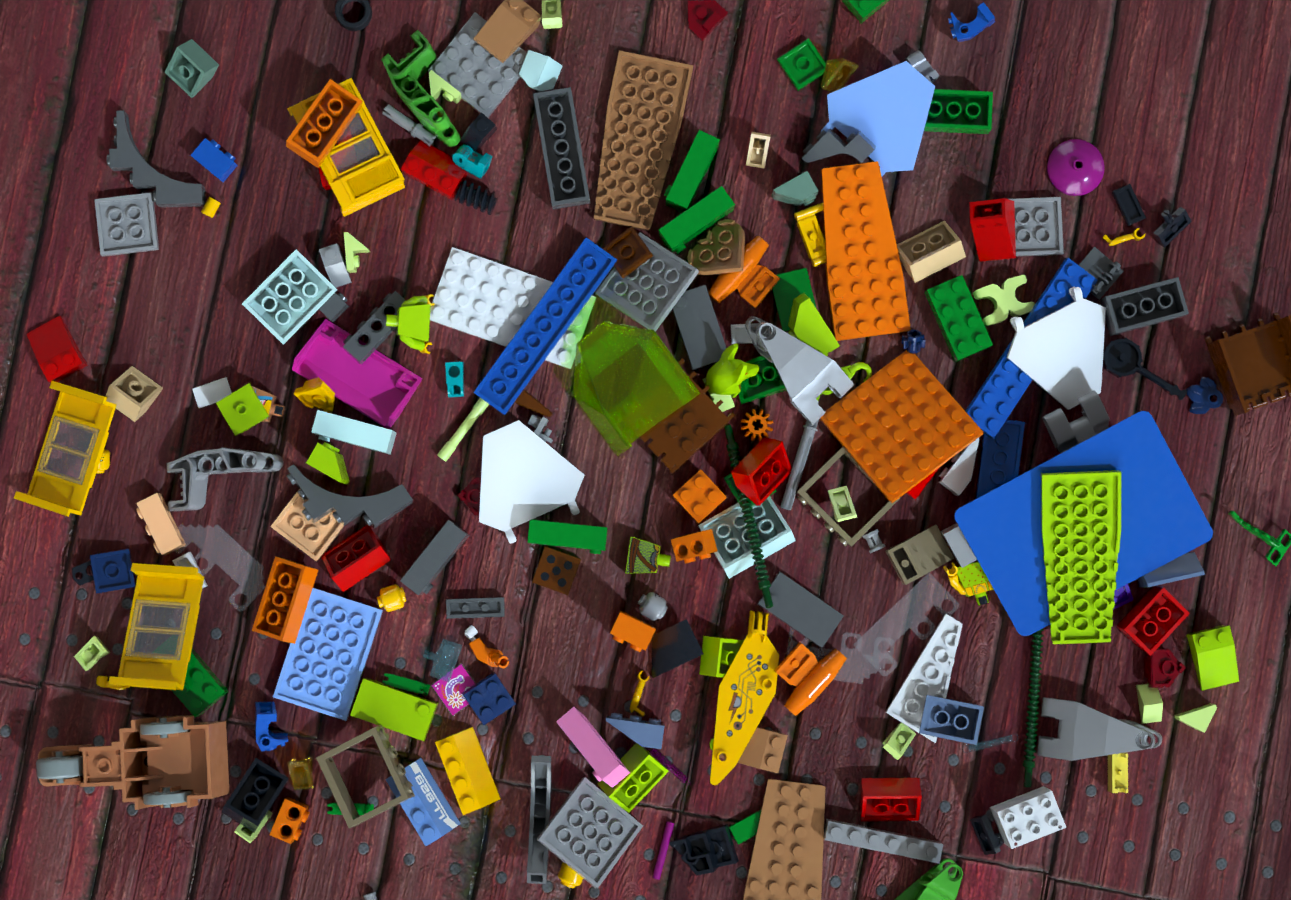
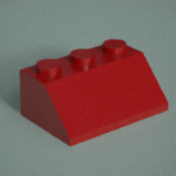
[401,140,468,200]
[731,437,792,506]
[321,525,391,592]
[1116,585,1190,656]
[860,777,922,821]

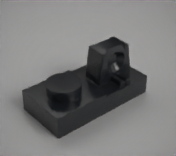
[970,815,1004,855]

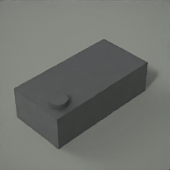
[1100,277,1189,336]
[672,285,726,372]
[400,520,470,596]
[757,572,844,648]

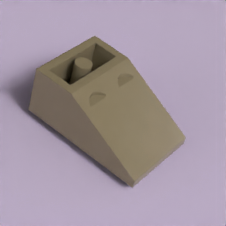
[885,524,954,585]

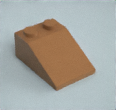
[474,0,542,63]
[719,727,788,773]

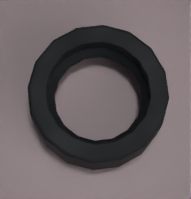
[335,0,372,31]

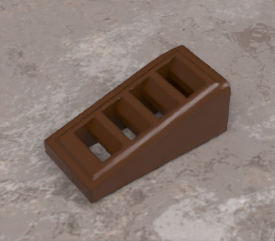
[515,390,553,418]

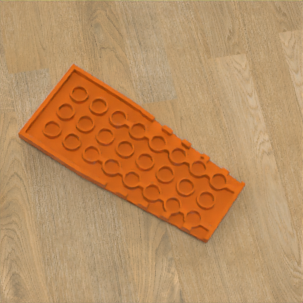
[821,161,911,341]

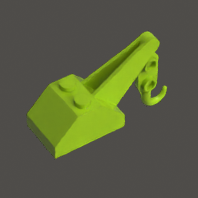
[788,293,872,400]

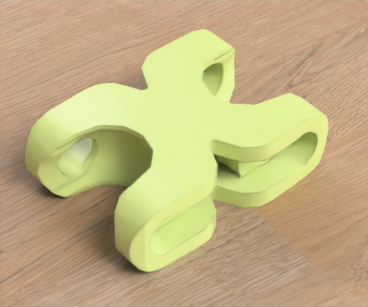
[973,275,1035,327]

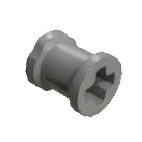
[862,529,886,553]

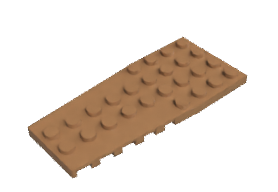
[594,50,693,231]
[743,779,825,900]

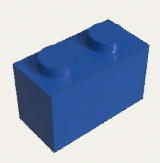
[191,138,238,183]

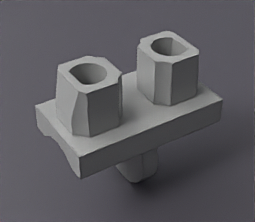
[528,415,553,443]

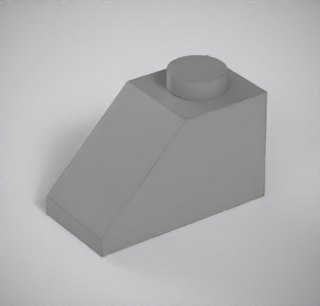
[319,244,352,288]

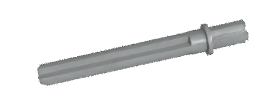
[781,420,819,510]

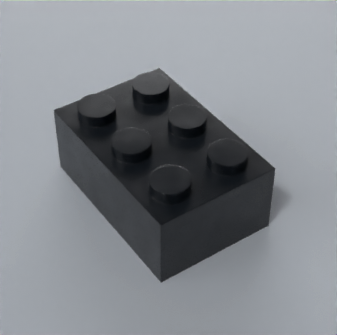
[222,758,289,833]

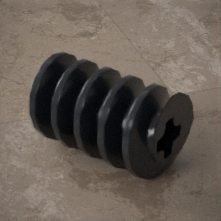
[455,180,498,215]

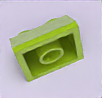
[699,636,744,678]

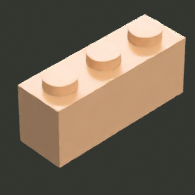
[136,493,186,555]

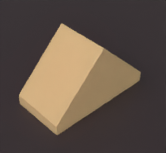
[746,132,770,168]

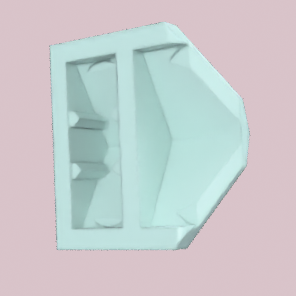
[518,50,562,92]

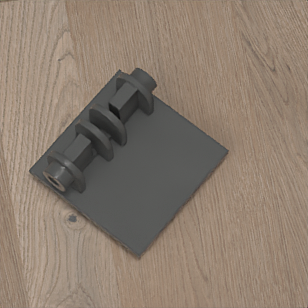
[1079,247,1123,300]

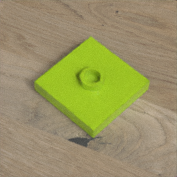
[216,383,270,436]

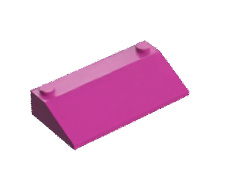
[292,319,422,429]

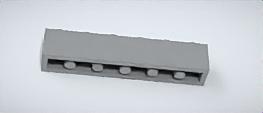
[824,819,943,864]

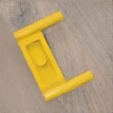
[794,203,826,267]

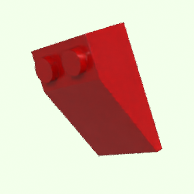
[27,316,88,383]

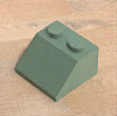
[165,39,219,98]
[772,171,818,207]

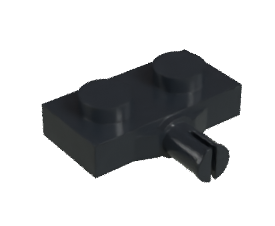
[1154,207,1192,248]

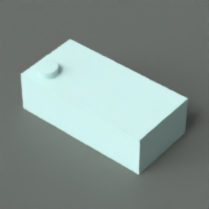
[311,410,397,455]

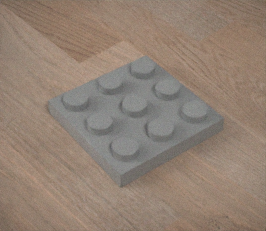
[94,192,159,257]
[1009,197,1064,257]

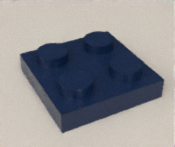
[90,549,135,594]
[462,672,516,725]

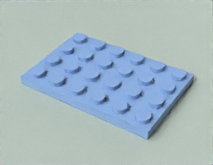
[273,588,383,721]

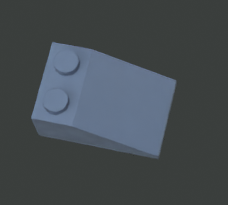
[919,695,984,745]

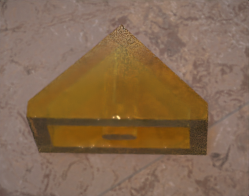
[821,58,859,92]
[288,758,314,790]

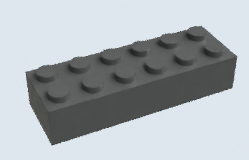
[533,87,590,210]

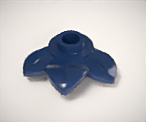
[1186,377,1223,414]

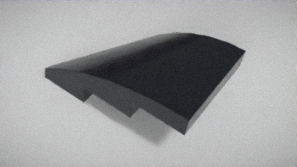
[652,619,704,678]
[669,824,739,876]

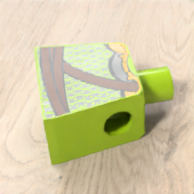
[625,537,671,574]

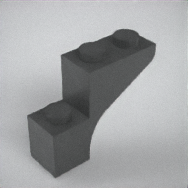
[802,129,876,163]

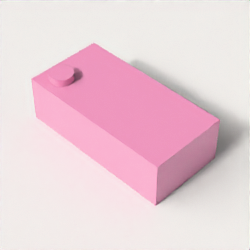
[556,707,630,788]

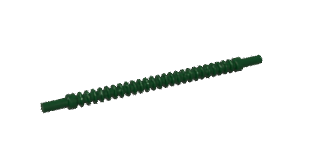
[724,425,773,608]
[1023,629,1044,787]

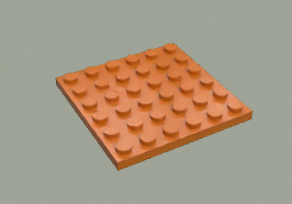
[820,350,983,503]

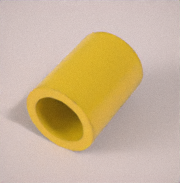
[201,197,221,218]

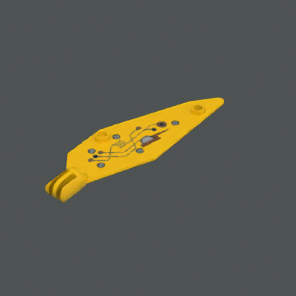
[710,611,779,785]

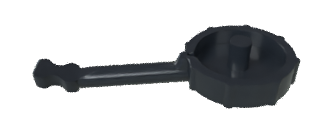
[1103,338,1187,400]

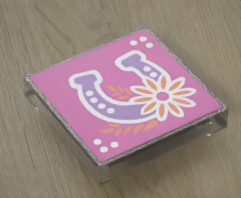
[430,663,476,717]

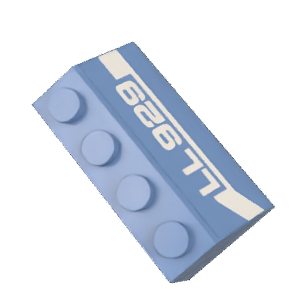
[386,758,461,846]

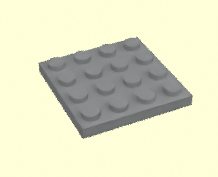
[428,12,527,118]
[595,232,699,333]
[537,777,643,888]

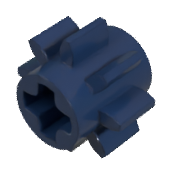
[902,330,926,354]

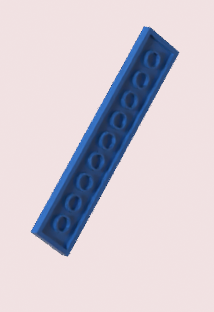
[473,238,617,415]
[965,258,1097,438]

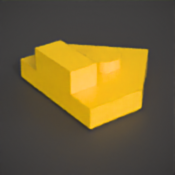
[293,377,335,414]

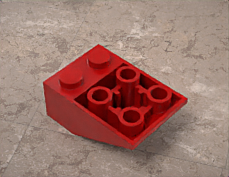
[969,198,1016,262]

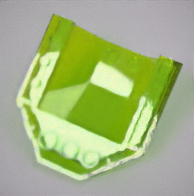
[573,321,700,457]

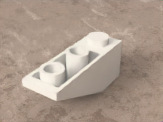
[939,438,979,496]

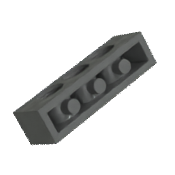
[343,291,406,365]

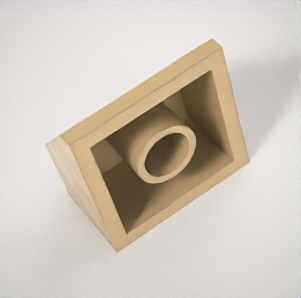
[105,366,163,422]

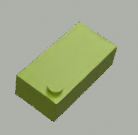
[350,678,438,741]

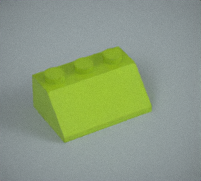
[306,442,350,485]
[597,743,669,813]

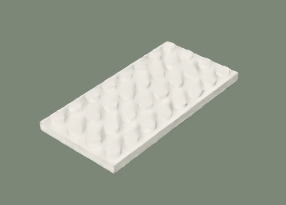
[430,247,596,369]

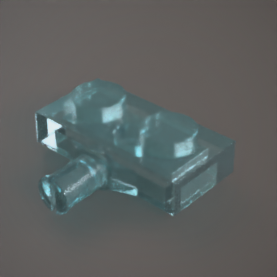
[423,639,462,682]

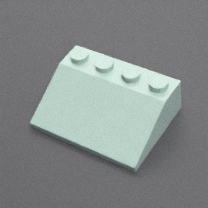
[242,250,337,345]
[698,496,796,579]

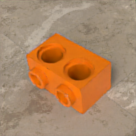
[671,529,717,564]
[269,797,310,844]

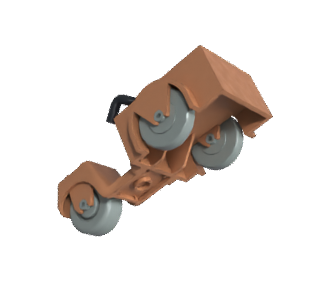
[36,715,230,810]

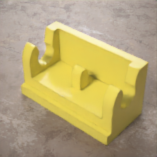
[1108,752,1128,793]

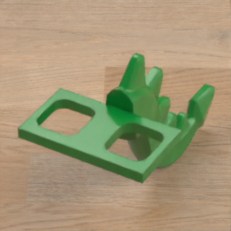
[1228,510,1291,566]

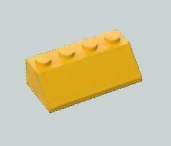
[435,727,501,815]

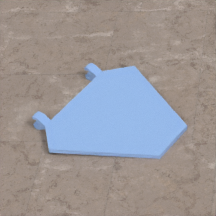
[821,61,935,177]

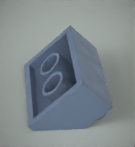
[1138,552,1205,587]

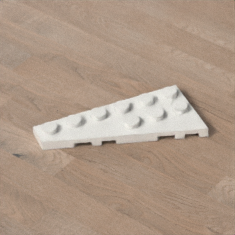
[886,614,963,743]

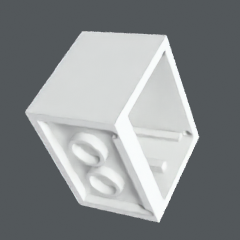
[990,786,1066,849]

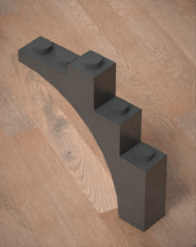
[107,111,206,208]
[286,464,413,529]
[527,755,552,884]

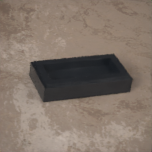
[1111,184,1146,227]

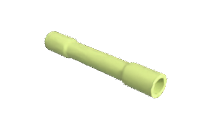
[437,398,489,462]

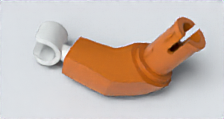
[465,625,509,668]

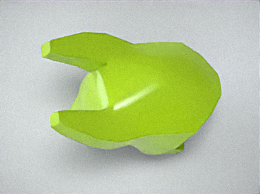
[706,344,759,398]

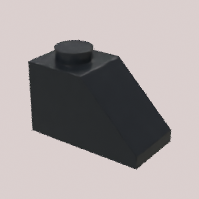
[458,112,497,152]

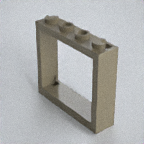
[797,446,900,547]
[316,725,415,829]

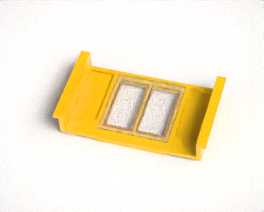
[287,78,405,217]
[14,381,117,517]
[108,563,204,690]

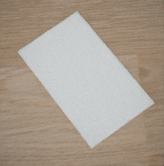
[192,377,232,408]

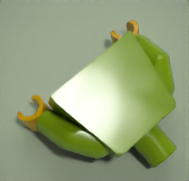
[386,294,435,354]

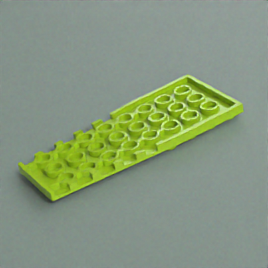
[1041,470,1121,644]

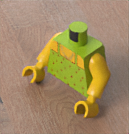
[943,561,994,606]

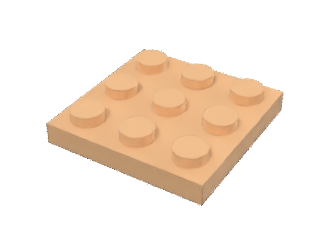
[271,492,344,561]

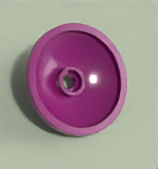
[1047,139,1104,196]

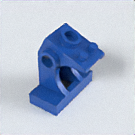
[948,2,995,42]
[255,702,288,752]

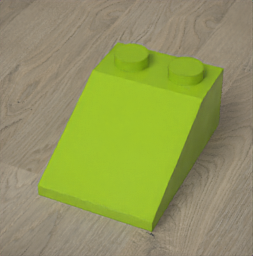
[1186,625,1239,691]

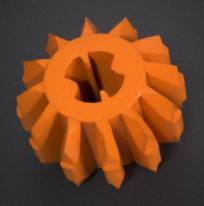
[741,409,773,442]

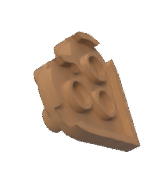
[687,219,745,275]

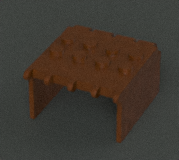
[1205,312,1291,416]
[620,358,735,475]

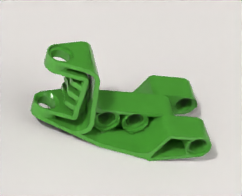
[381,30,460,147]
[894,858,963,900]

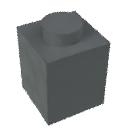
[319,292,349,322]

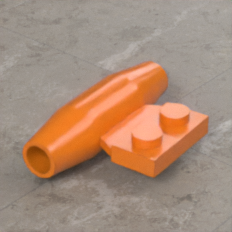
[708,236,780,308]
[774,642,847,716]

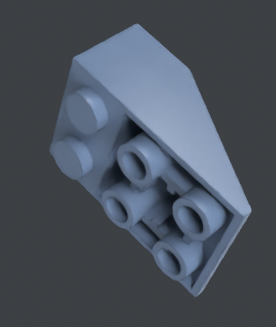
[606,713,664,749]

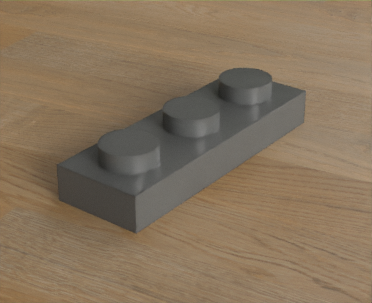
[446,597,505,619]

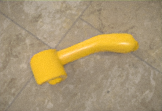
[1103,228,1145,246]

